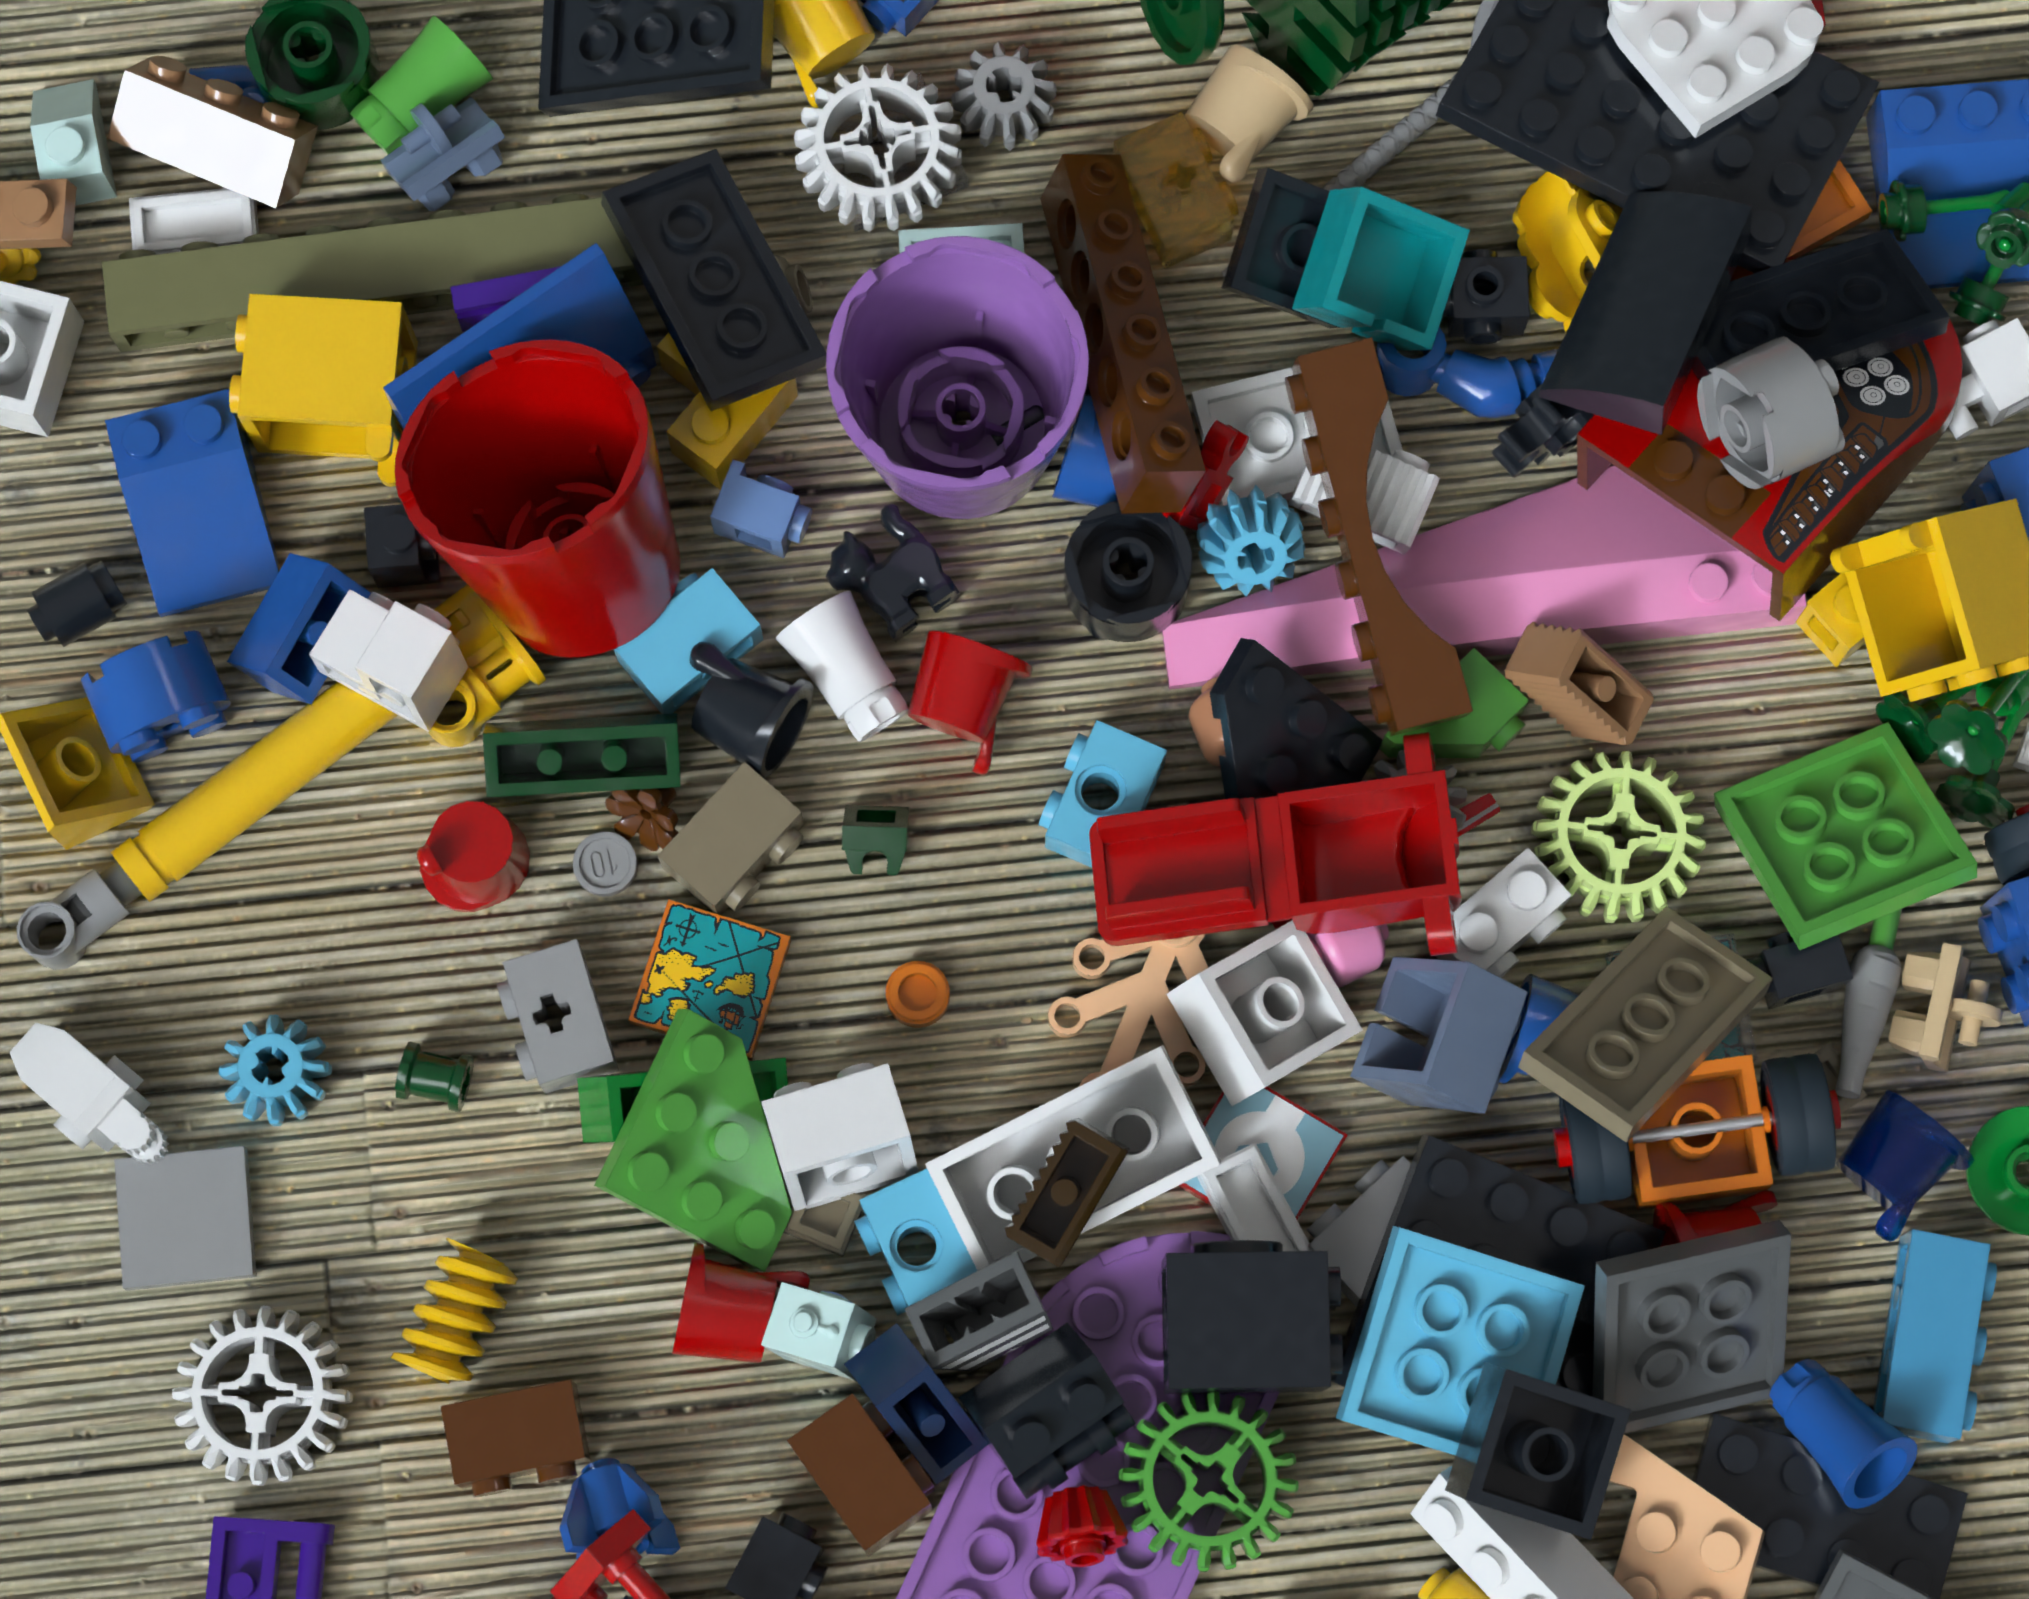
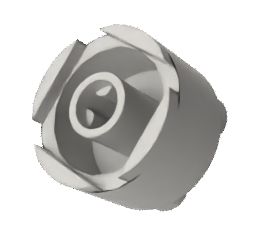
[1697,336,1845,489]

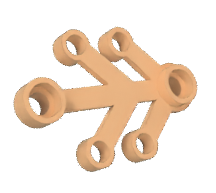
[1048,934,1208,1087]

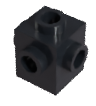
[1442,249,1530,345]

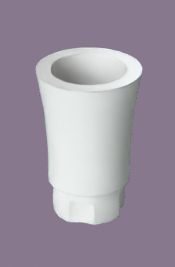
[776,591,909,742]

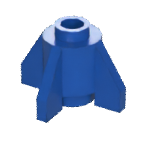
[559,1458,680,1559]

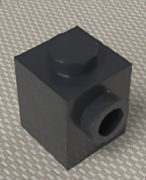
[725,1512,828,1599]

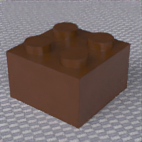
[787,1393,935,1557]

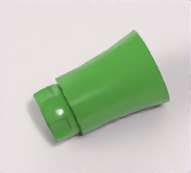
[350,15,493,155]

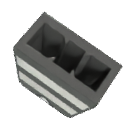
[905,1251,1053,1371]

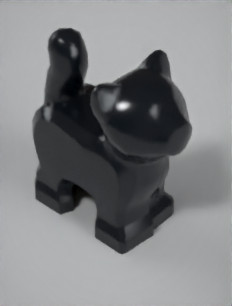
[826,504,960,643]

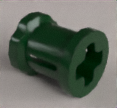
[395,1041,474,1112]

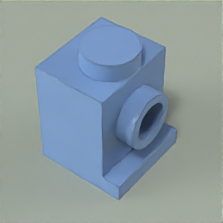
[710,460,813,558]

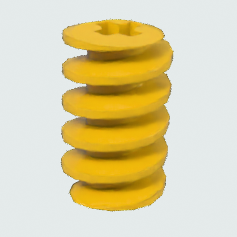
[391,1238,518,1384]

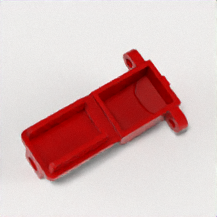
[1089,732,1461,956]

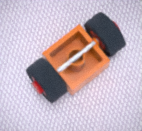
[1553,1053,1841,1210]

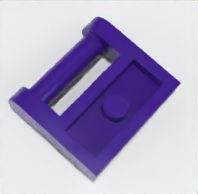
[206,1516,335,1599]

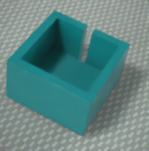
[1292,186,1470,351]

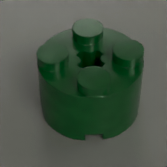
[245,0,380,130]

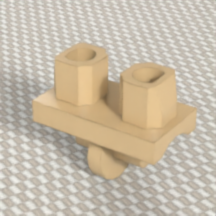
[1889,943,2003,1072]

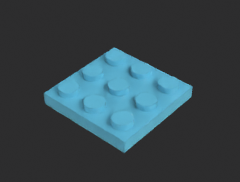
[1336,1226,1585,1456]

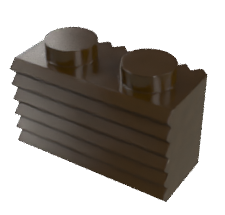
[1005,1118,1130,1268]

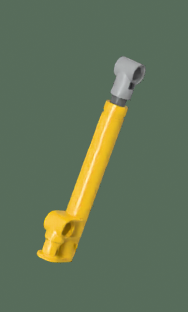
[17,584,546,970]

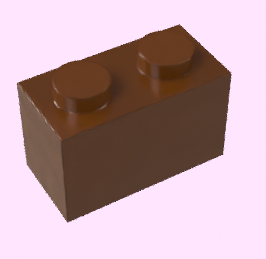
[441,1379,591,1497]

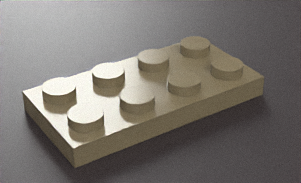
[1518,906,1773,1143]

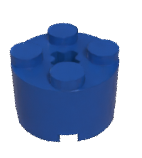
[81,630,231,763]

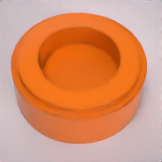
[885,961,950,1028]

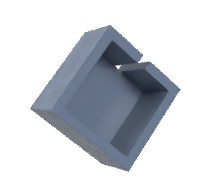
[1350,957,1528,1114]

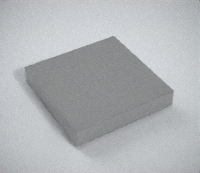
[114,1146,257,1291]

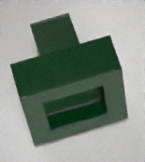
[842,805,909,875]

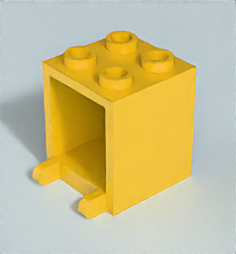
[229,294,418,487]
[1830,498,2029,702]

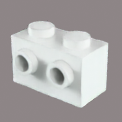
[1425,848,1571,978]

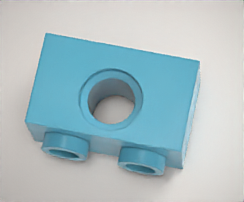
[1038,720,1167,868]
[854,1168,977,1316]

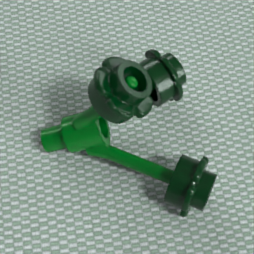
[1878,180,2029,326]

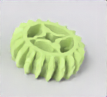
[1531,751,1706,923]

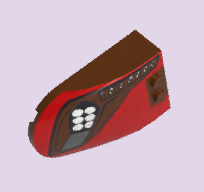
[1577,319,1963,621]

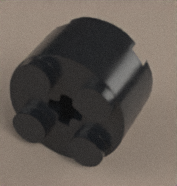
[1063,501,1192,642]

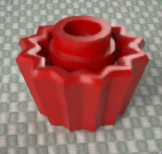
[1036,1485,1128,1567]

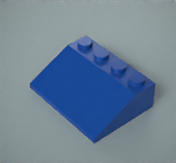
[1866,79,2029,289]
[383,243,657,432]

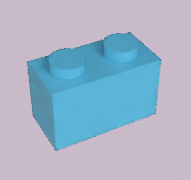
[614,568,763,714]

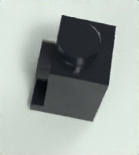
[364,504,441,588]
[1746,932,1853,1010]

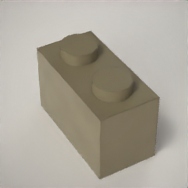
[657,762,804,915]

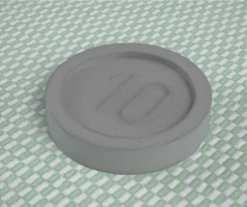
[573,832,638,896]

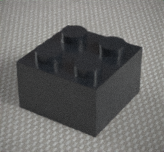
[1445,1362,1631,1540]

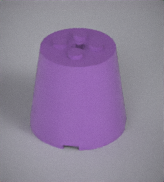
[826,236,1089,519]

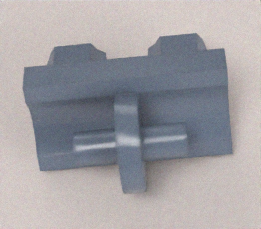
[380,97,505,211]

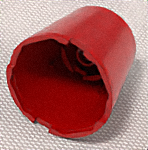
[394,340,681,658]

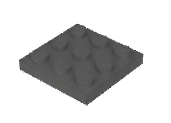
[1592,1220,1791,1434]

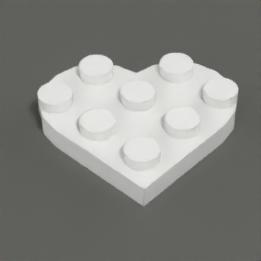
[1607,0,1824,138]

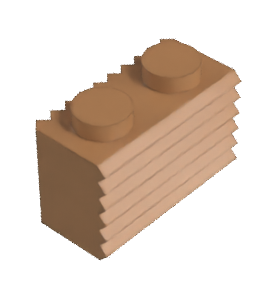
[1504,622,1654,746]

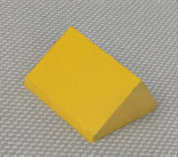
[0,697,155,850]

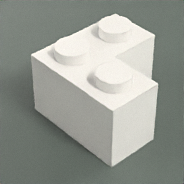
[309,589,468,732]

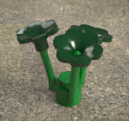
[1876,665,2029,828]

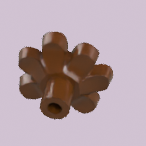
[605,787,679,851]

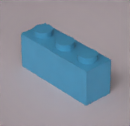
[1873,1229,1997,1444]

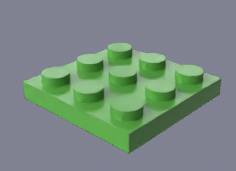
[1714,722,1977,950]

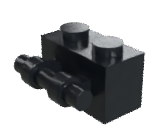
[958,1323,1136,1500]

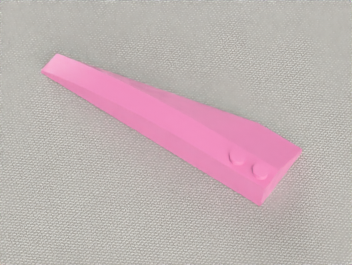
[1162,465,1807,690]

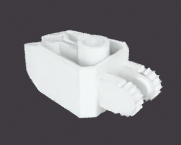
[10,1023,169,1165]

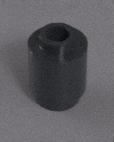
[27,560,127,647]

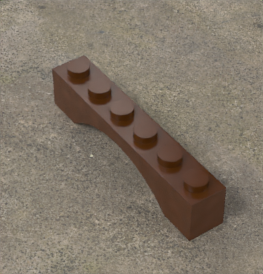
[1285,337,1473,736]

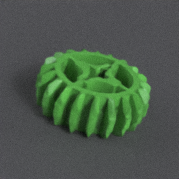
[1118,1392,1299,1572]

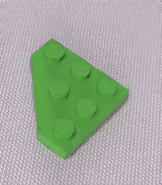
[594,1009,792,1272]

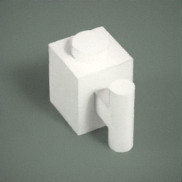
[1948,318,2029,440]

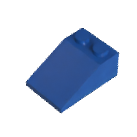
[105,389,280,617]

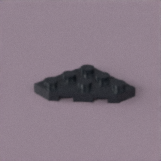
[1210,638,1383,799]

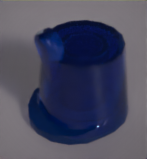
[1836,1090,1975,1242]

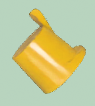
[774,0,875,108]

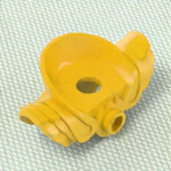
[1512,171,1623,332]

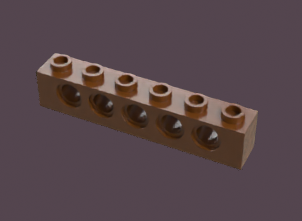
[1040,154,1206,514]

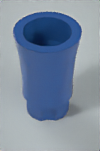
[1769,1359,1917,1509]

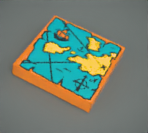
[628,899,791,1061]

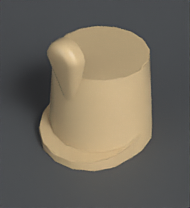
[1185,44,1313,182]

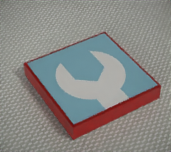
[1178,1087,1348,1220]

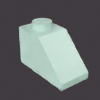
[30,79,117,206]

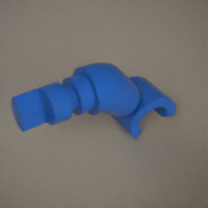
[1376,327,1558,418]

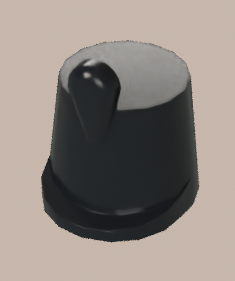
[689,642,814,778]

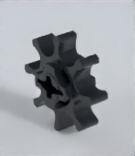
[1492,383,1595,478]

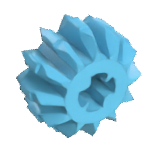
[1197,485,1305,597]
[219,1014,332,1126]

